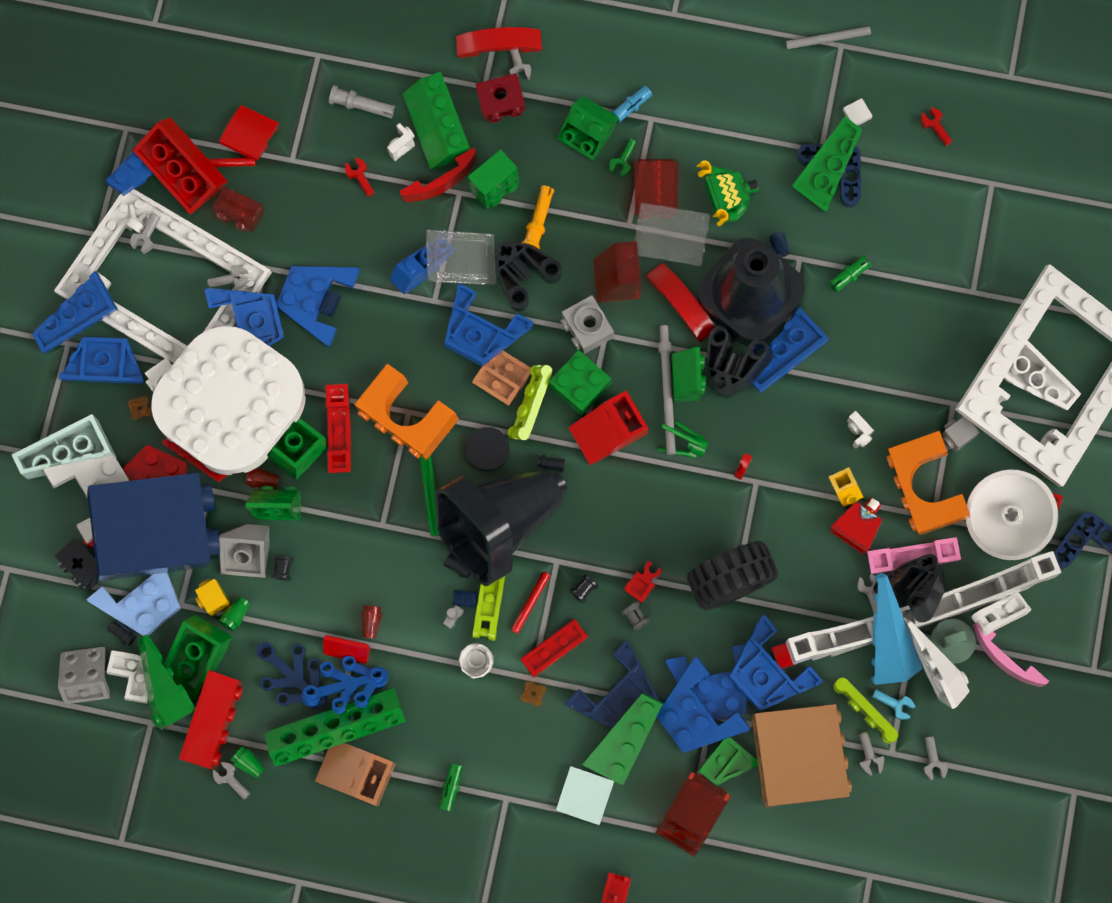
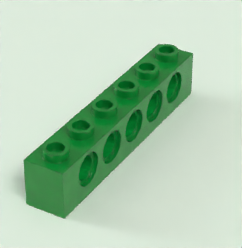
[264,688,406,767]

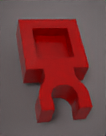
[624,561,662,604]

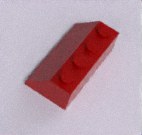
[133,117,228,215]
[179,670,244,770]

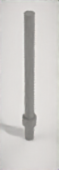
[658,325,676,455]

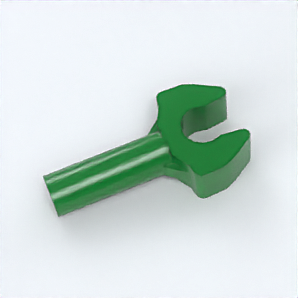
[610,138,637,179]

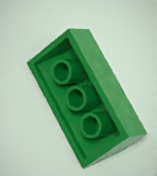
[403,72,470,171]

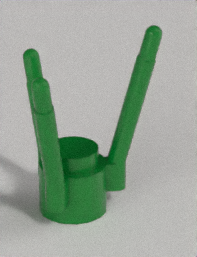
[657,421,709,459]

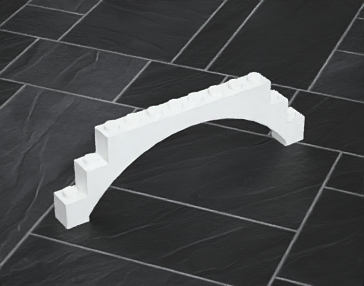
[786,551,1061,665]

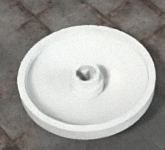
[966,470,1058,560]

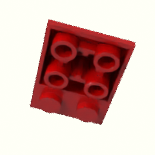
[568,390,648,466]

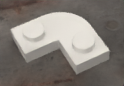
[107,650,148,704]

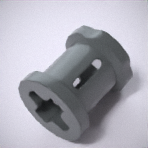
[621,602,650,632]

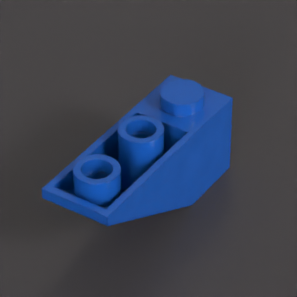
[390,236,456,294]

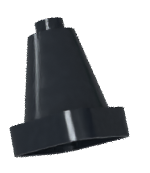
[697,238,805,347]
[435,467,567,586]

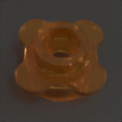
[127,396,152,420]
[521,681,547,707]

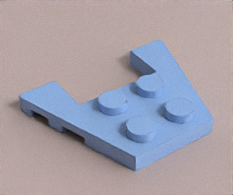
[86,573,181,636]

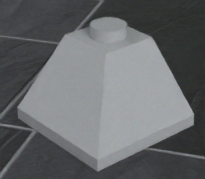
[219,524,270,578]

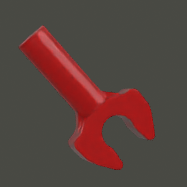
[921,107,953,146]
[345,158,375,197]

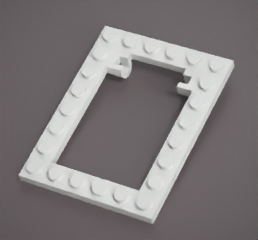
[54,189,272,364]
[955,264,1112,487]

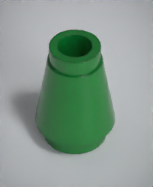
[219,597,250,631]
[230,746,265,779]

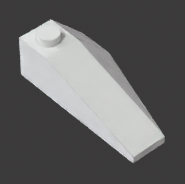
[1004,341,1081,410]
[903,618,970,709]

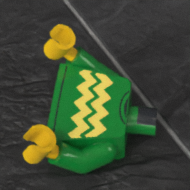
[696,161,759,226]

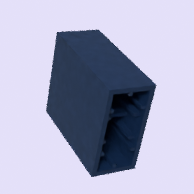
[87,473,220,581]

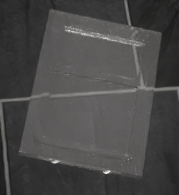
[633,203,710,266]
[426,230,496,285]

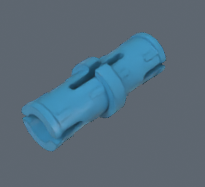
[611,85,653,122]

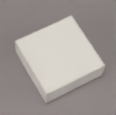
[842,98,872,126]

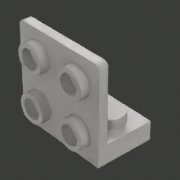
[58,647,110,704]

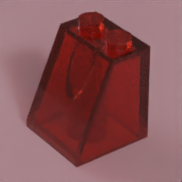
[634,159,678,219]
[593,241,641,303]
[655,772,731,857]

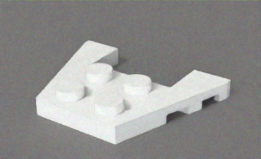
[43,455,129,544]

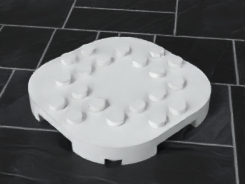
[152,326,306,475]

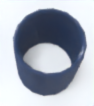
[769,232,790,257]
[319,291,341,317]
[452,589,477,608]

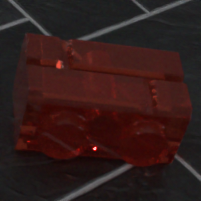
[212,187,265,232]

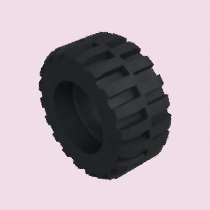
[687,541,778,610]

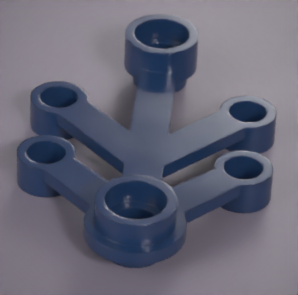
[256,642,327,709]

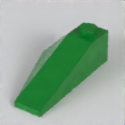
[138,634,195,730]

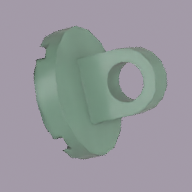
[929,619,976,664]

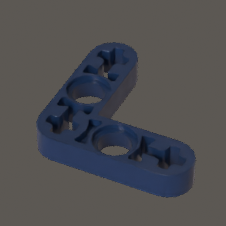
[797,144,861,207]
[1054,512,1112,569]

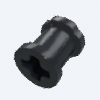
[271,555,294,581]
[569,574,599,604]

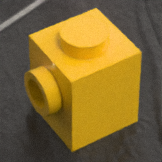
[829,467,863,507]
[195,579,231,616]

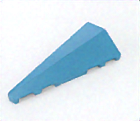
[871,572,922,685]

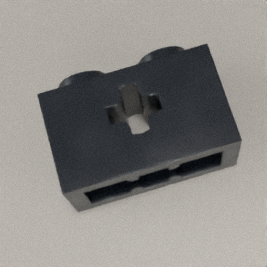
[55,537,99,590]

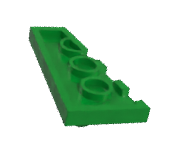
[791,116,862,213]
[582,693,663,785]

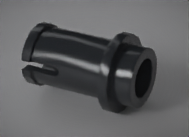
[537,455,565,473]
[444,553,471,579]
[107,619,137,646]

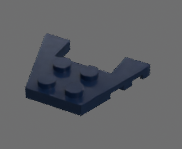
[565,640,660,728]

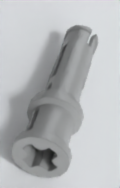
[329,85,395,119]

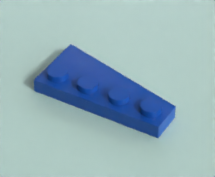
[106,151,153,196]
[32,271,118,353]
[752,307,828,394]

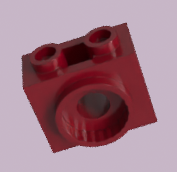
[475,73,527,123]

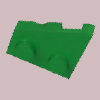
[697,738,758,786]

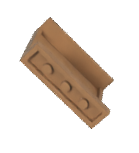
[751,704,852,808]

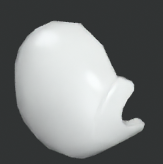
[459,643,494,678]

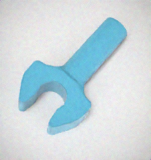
[872,689,915,720]

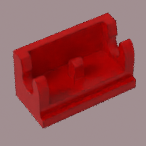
[602,872,631,903]

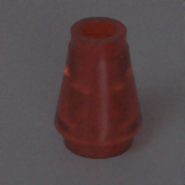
[246,467,279,488]
[361,605,383,638]

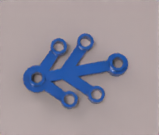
[302,656,388,714]

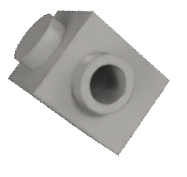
[942,417,980,452]

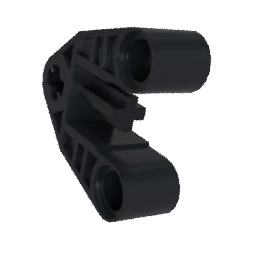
[496,242,562,312]
[706,326,774,398]
[873,554,945,623]

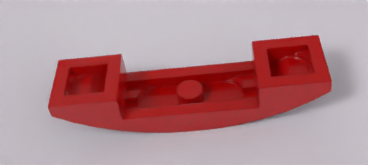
[456,27,542,58]
[400,147,477,202]
[646,263,715,343]
[326,384,351,473]

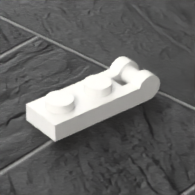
[971,592,1031,636]

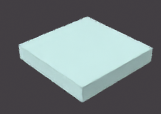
[556,766,614,826]

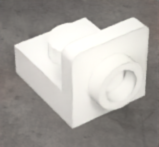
[387,123,415,161]
[847,411,874,449]

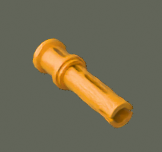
[521,186,554,250]

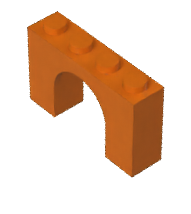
[354,364,459,460]
[886,431,971,535]

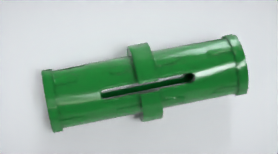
[829,255,872,293]
[438,763,464,812]

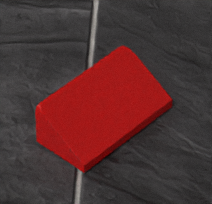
[323,635,371,664]

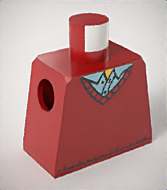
[829,498,882,555]

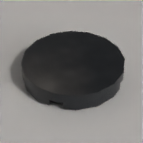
[466,427,510,471]

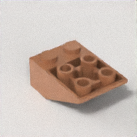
[315,743,396,807]

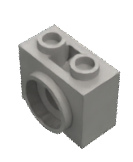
[560,295,614,354]

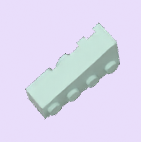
[12,414,117,479]

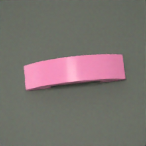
[867,537,961,574]
[972,622,1049,687]

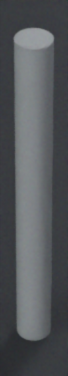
[786,26,871,49]

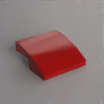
[219,105,279,161]

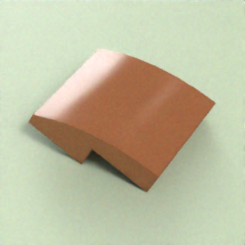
[472,351,531,406]

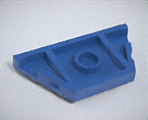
[59,337,145,384]

